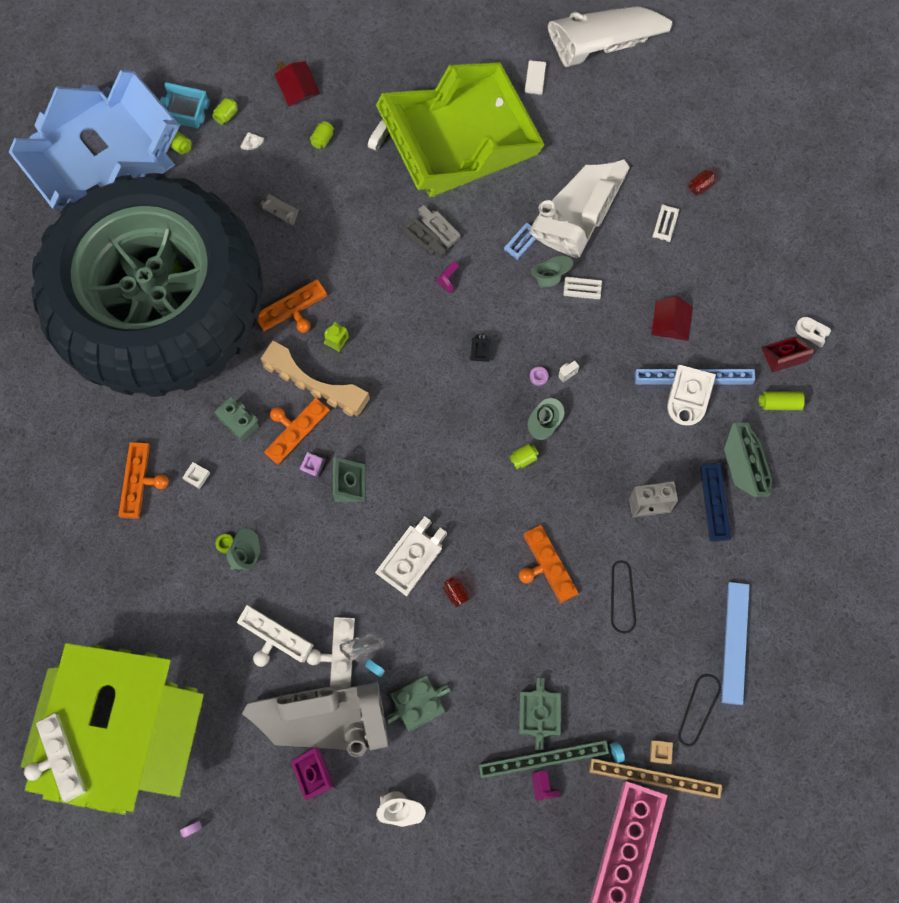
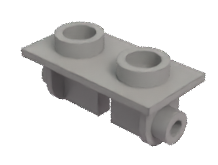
[260,194,299,225]

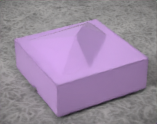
[300,452,326,477]

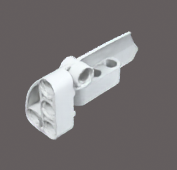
[529,159,630,258]

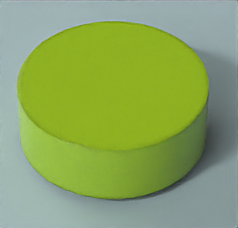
[215,534,234,554]

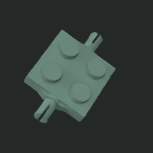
[385,676,451,732]
[519,678,561,750]

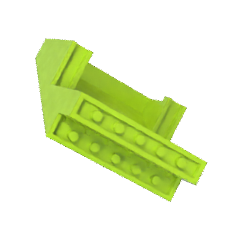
[376,62,544,198]

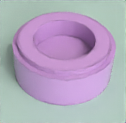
[530,367,549,386]
[180,821,202,837]

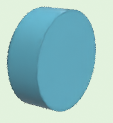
[365,659,385,677]
[609,741,625,764]

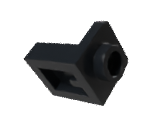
[471,334,491,362]

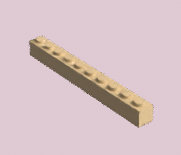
[589,759,722,799]

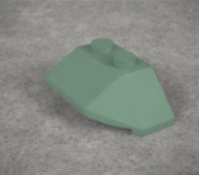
[724,422,772,497]

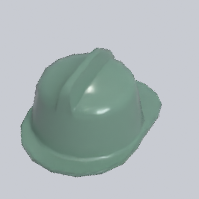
[531,256,573,288]
[527,398,564,440]
[226,529,260,570]

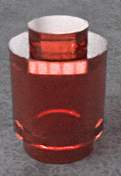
[688,170,716,196]
[442,577,470,608]

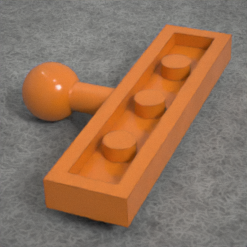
[257,279,327,333]
[264,398,330,465]
[118,442,169,519]
[519,525,579,604]

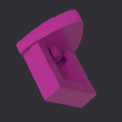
[435,261,459,293]
[531,770,561,801]

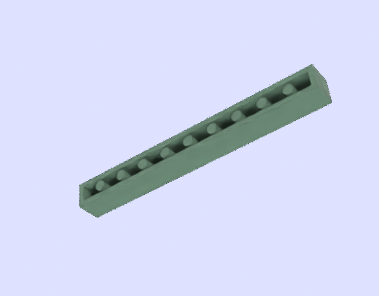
[479,741,609,779]

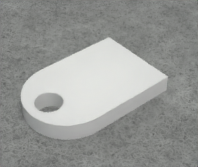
[667,365,716,425]

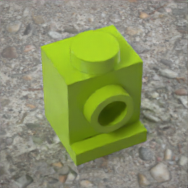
[324,322,349,352]

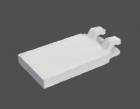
[375,516,447,596]

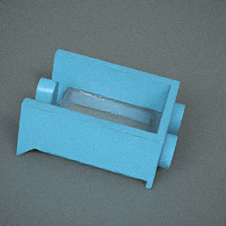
[160,82,210,129]

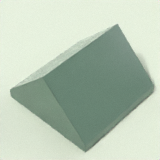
[333,457,365,502]

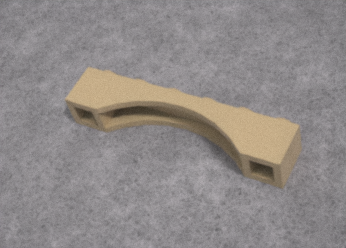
[261,341,370,417]

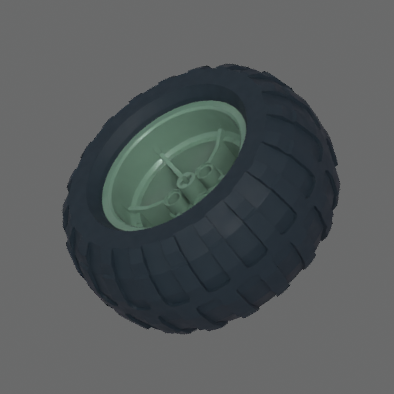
[31,173,264,397]

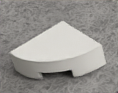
[241,132,264,150]

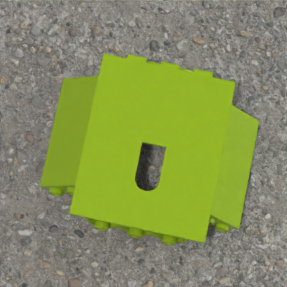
[20,643,204,815]

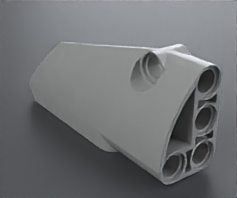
[242,682,389,757]

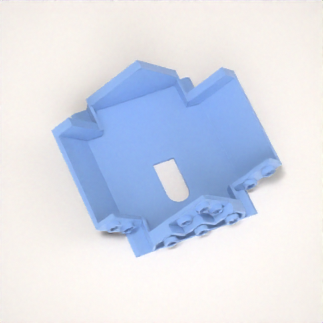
[9,70,180,209]

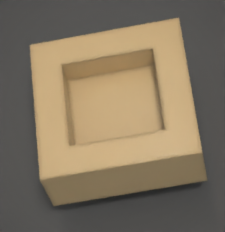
[650,740,673,764]

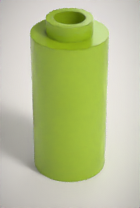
[759,391,804,410]

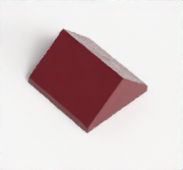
[274,61,320,107]
[651,296,692,341]
[761,336,814,373]

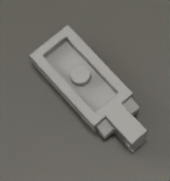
[418,205,461,249]

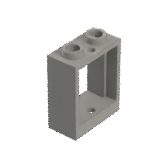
[629,482,678,518]

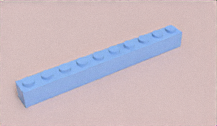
[635,369,755,385]

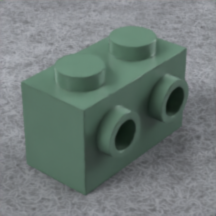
[214,397,259,443]

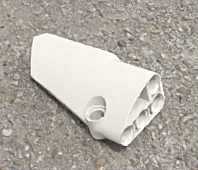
[548,7,672,67]

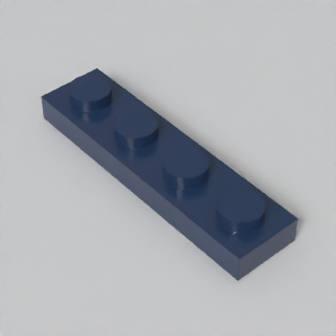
[700,464,731,542]

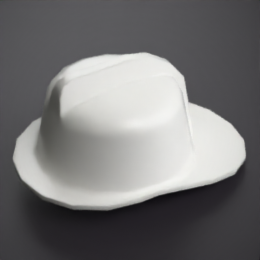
[376,791,425,827]

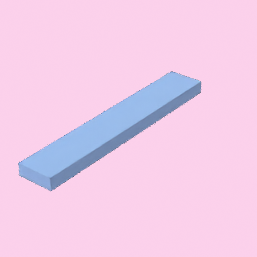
[721,582,749,705]

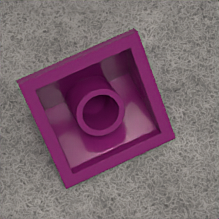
[291,747,335,801]

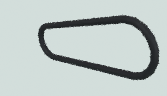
[611,560,636,634]
[678,674,721,747]

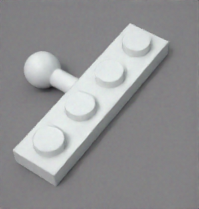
[237,605,314,667]
[306,617,354,690]
[24,713,86,802]

